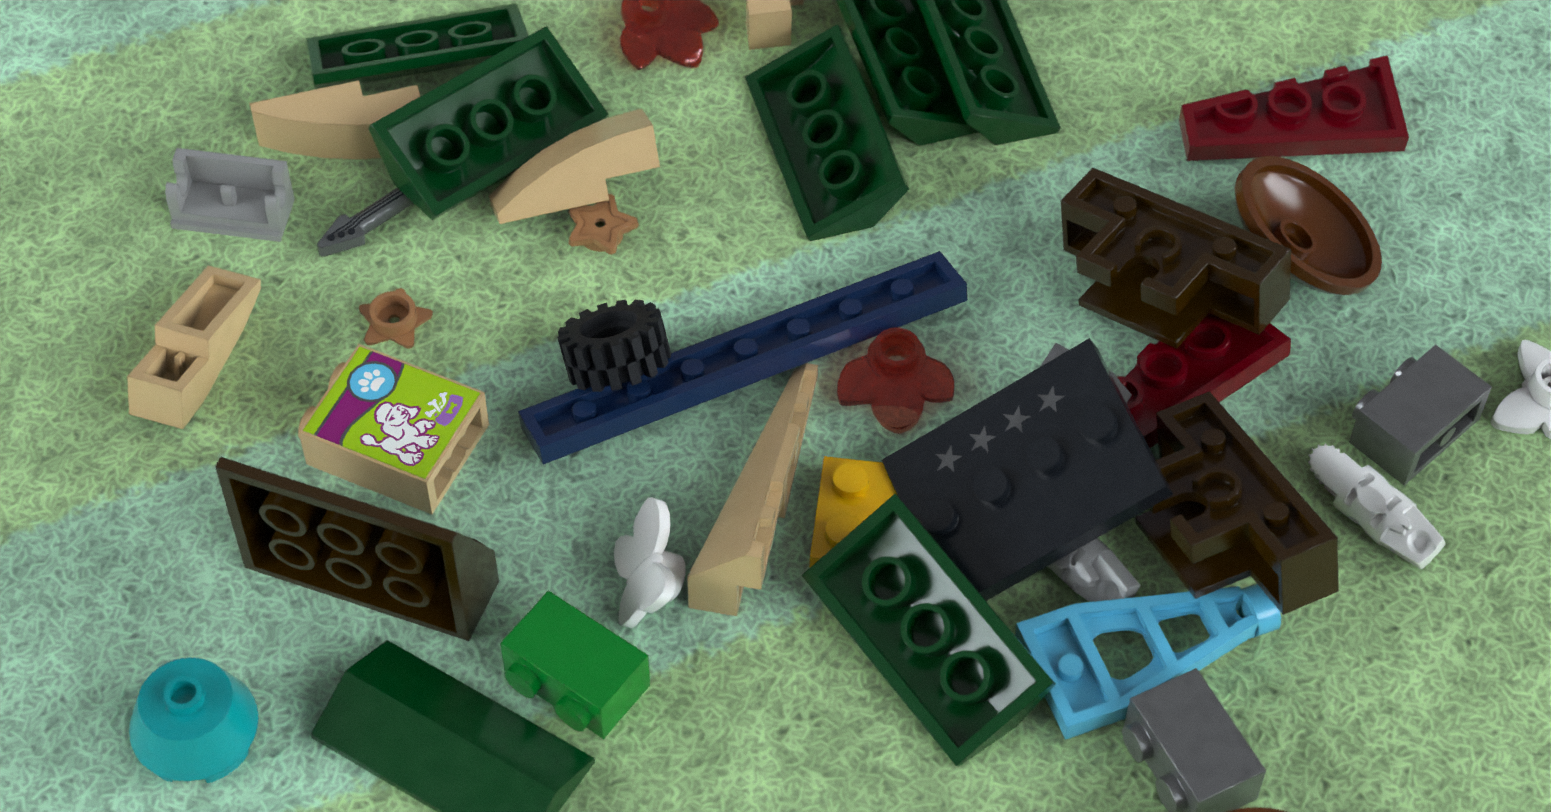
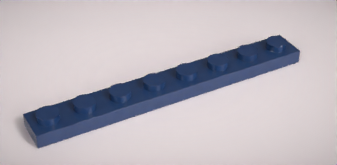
[518,251,968,465]

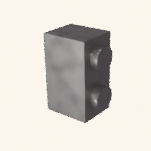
[1349,344,1492,486]
[1122,668,1266,812]

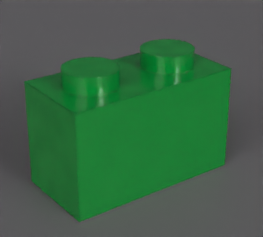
[500,591,650,739]

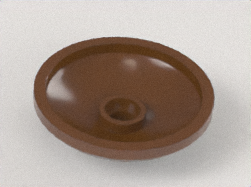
[1235,156,1382,295]

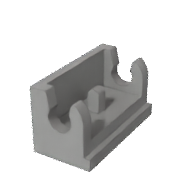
[165,148,295,242]

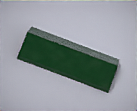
[836,0,979,146]
[917,0,1061,145]
[306,3,529,89]
[745,24,909,242]
[368,26,609,221]
[801,494,1056,767]
[311,640,595,812]

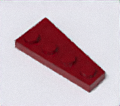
[1179,55,1409,161]
[1117,313,1291,448]

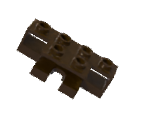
[1061,167,1291,349]
[1135,391,1339,615]

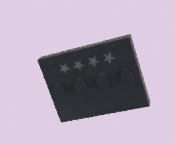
[882,338,1174,601]

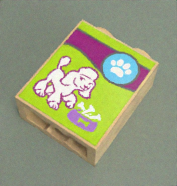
[298,344,489,514]

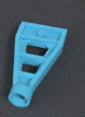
[1015,584,1281,740]

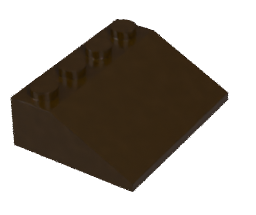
[215,457,499,641]

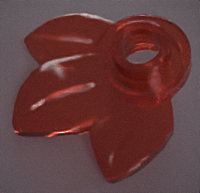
[620,0,719,70]
[837,327,954,434]

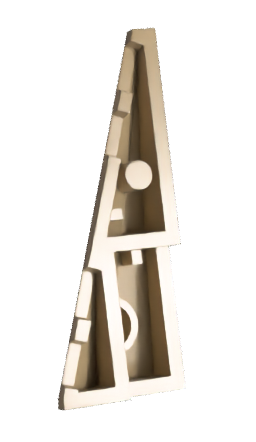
[687,363,818,616]

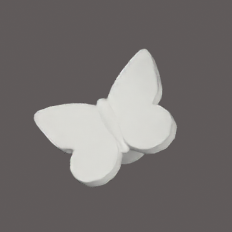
[1490,340,1551,440]
[614,497,686,628]

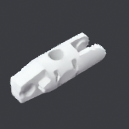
[1308,443,1446,569]

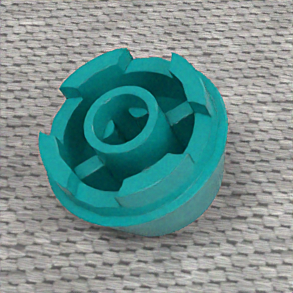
[129,657,259,783]

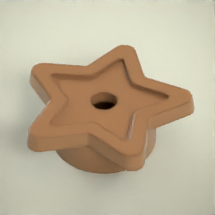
[568,194,639,255]
[359,288,433,349]

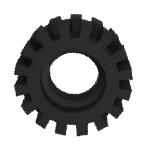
[557,299,671,392]

